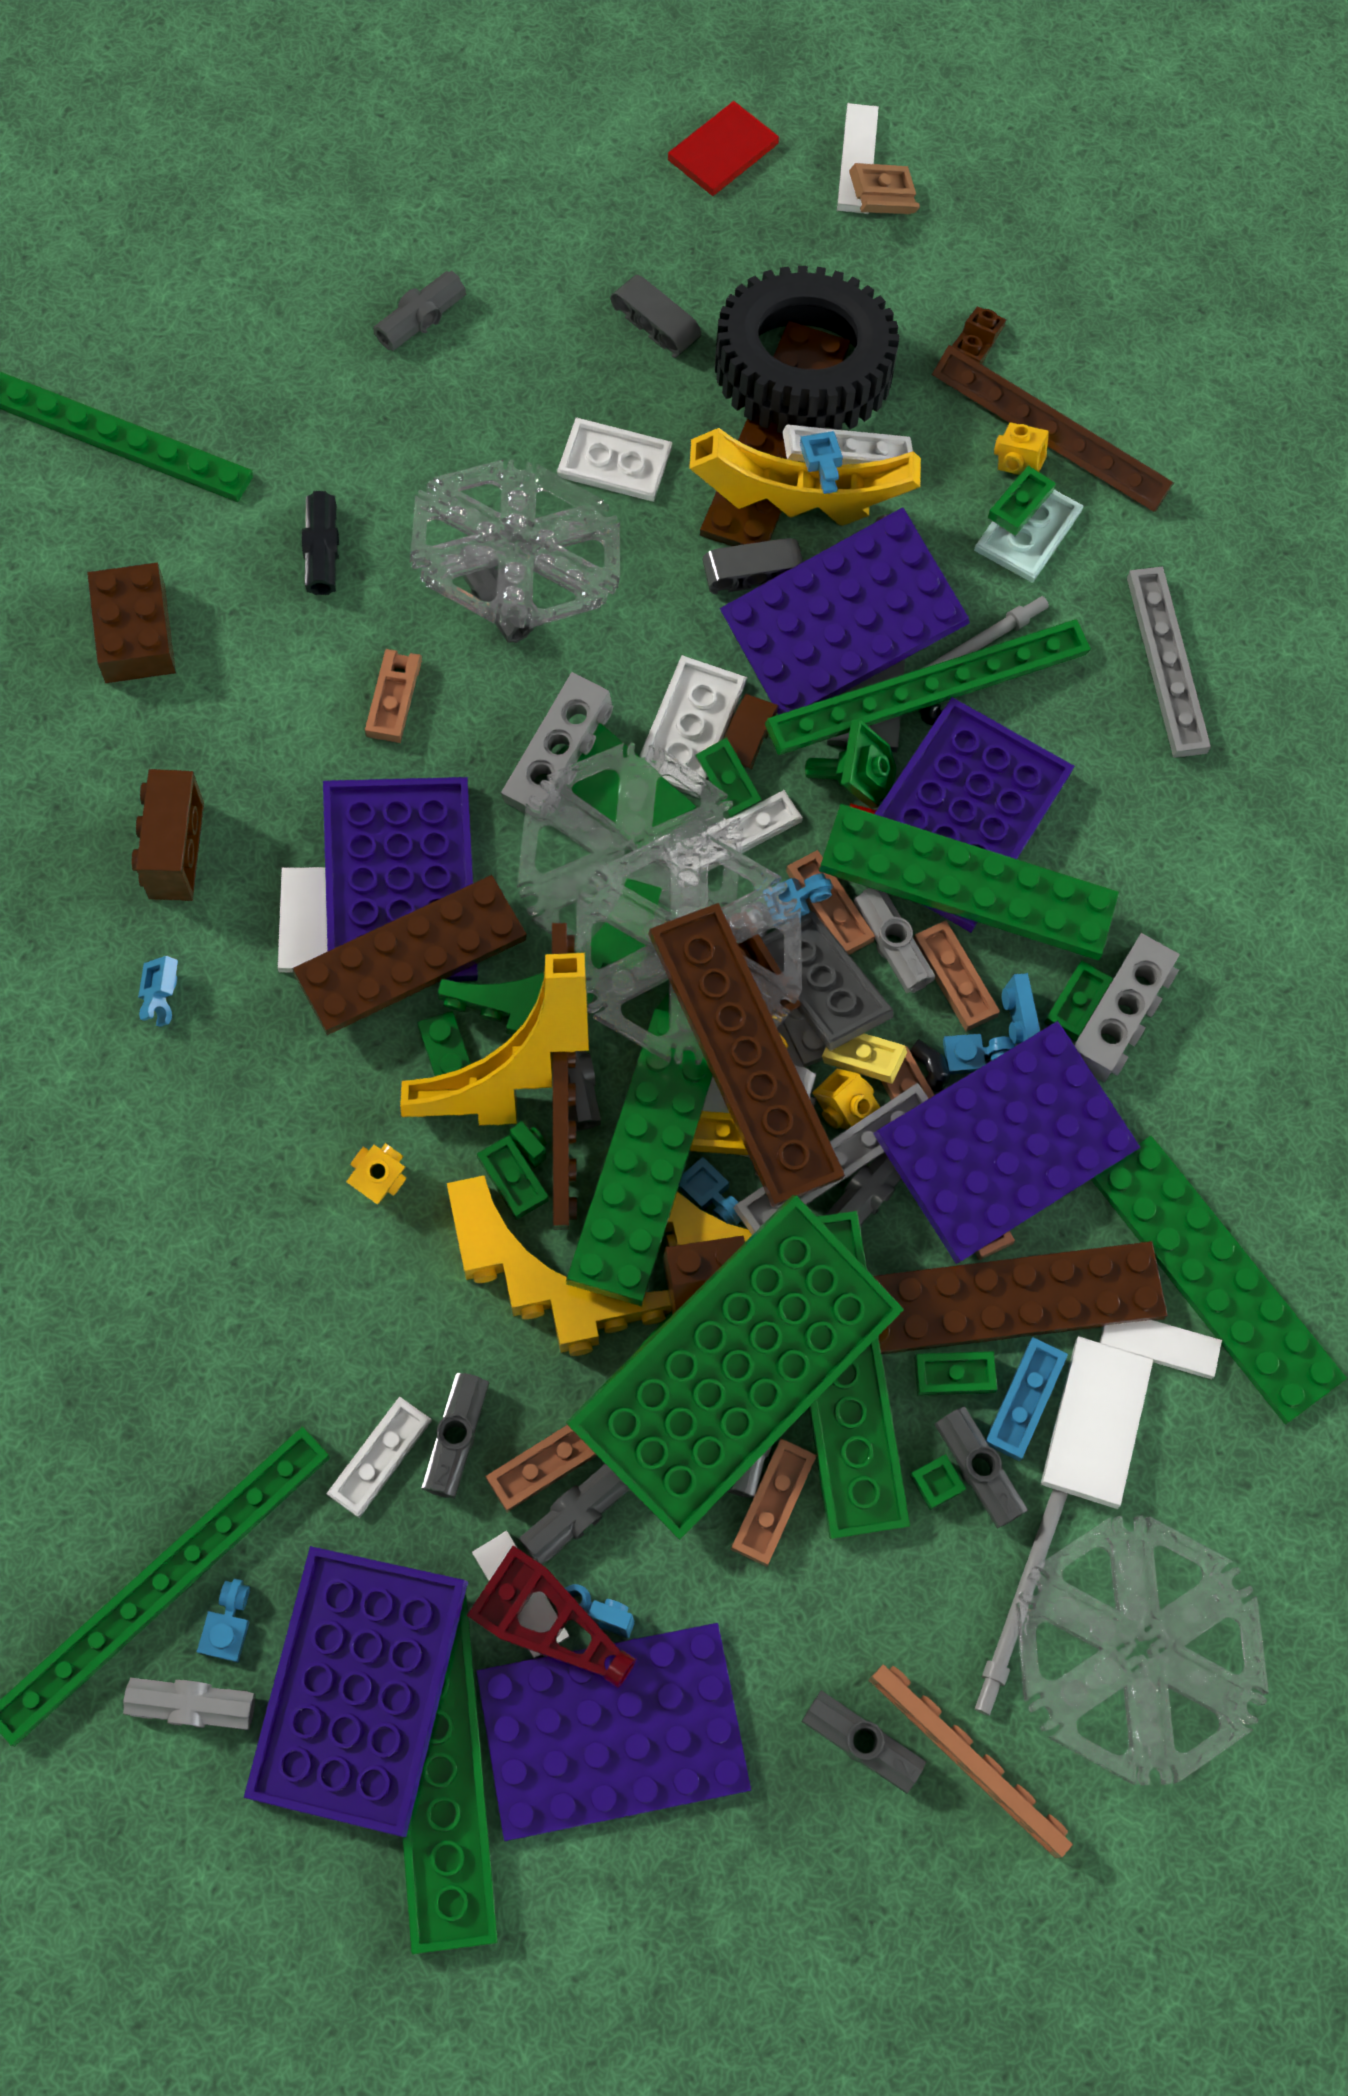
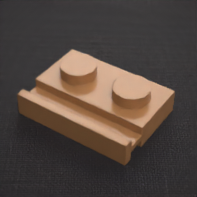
[849,163,920,214]

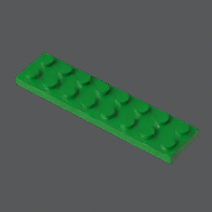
[819,803,1119,961]
[566,1008,713,1307]
[1091,1136,1347,1425]
[808,1211,910,1539]
[403,1595,498,1954]

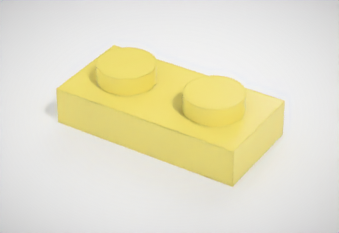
[822,1033,907,1084]

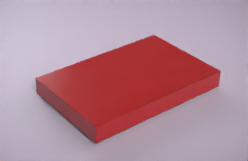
[668,101,779,196]

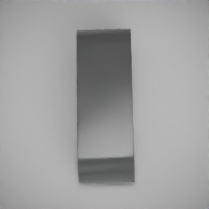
[610,275,701,358]
[702,538,803,594]

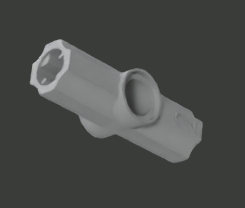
[854,888,935,993]
[123,1677,256,1730]

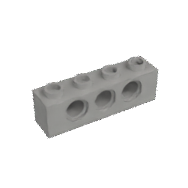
[501,672,613,822]
[1074,933,1180,1083]

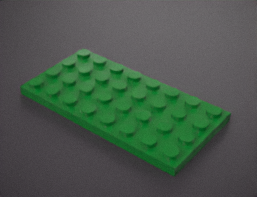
[566,1195,904,1540]

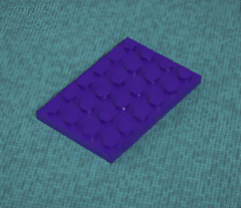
[720,507,970,715]
[875,697,1075,933]
[323,777,478,982]
[873,1021,1141,1264]
[243,1546,468,1837]
[476,1623,751,1842]

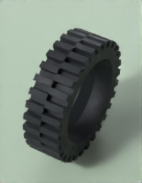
[715,266,899,433]

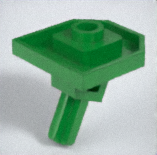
[805,719,897,809]

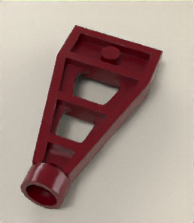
[466,1546,636,1688]

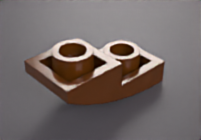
[952,306,1007,364]
[724,694,779,770]

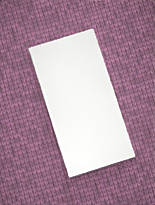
[639,655,747,798]
[1040,1336,1153,1509]

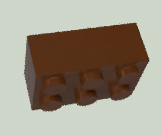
[87,562,176,683]
[132,769,204,901]

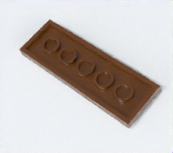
[292,875,527,1035]

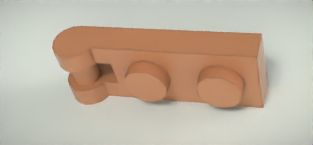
[365,649,422,743]

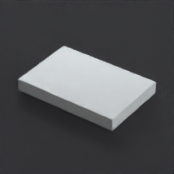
[557,418,672,502]
[278,867,327,972]

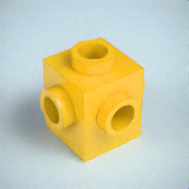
[994,422,1049,475]
[812,1068,880,1130]
[346,1143,407,1205]

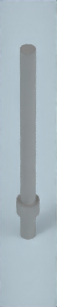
[921,596,1049,669]
[974,1489,1068,1716]

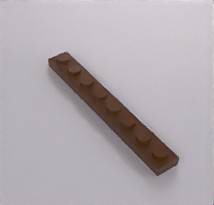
[932,345,1174,512]
[552,923,577,1230]

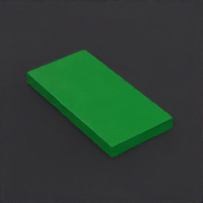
[557,723,697,860]

